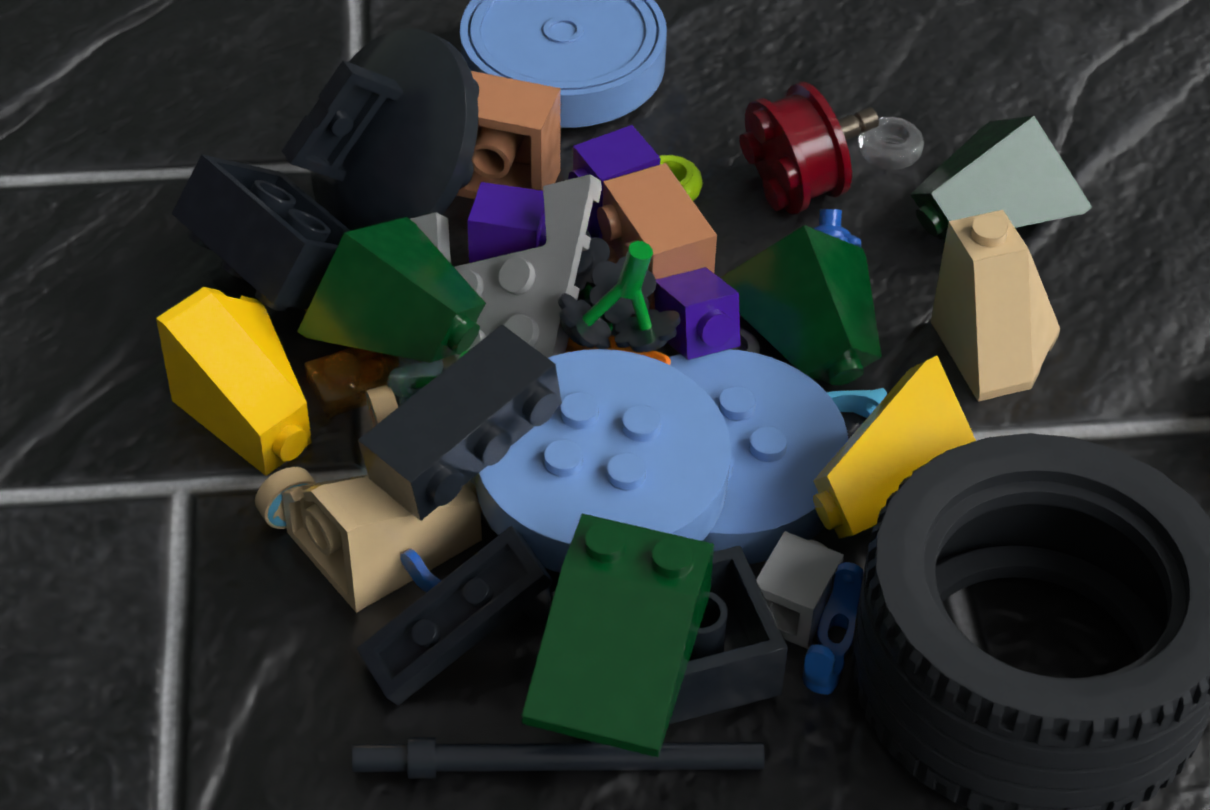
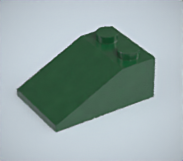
[522,513,714,758]

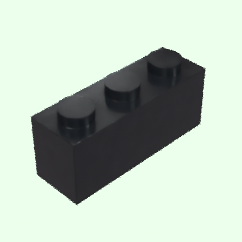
[358,324,562,521]

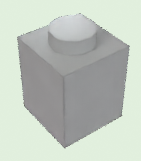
[756,531,844,649]

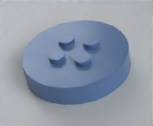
[460,0,667,128]
[475,349,731,573]
[669,349,848,564]

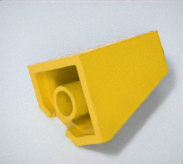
[156,287,312,476]
[813,356,976,538]

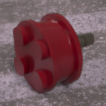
[739,82,879,214]

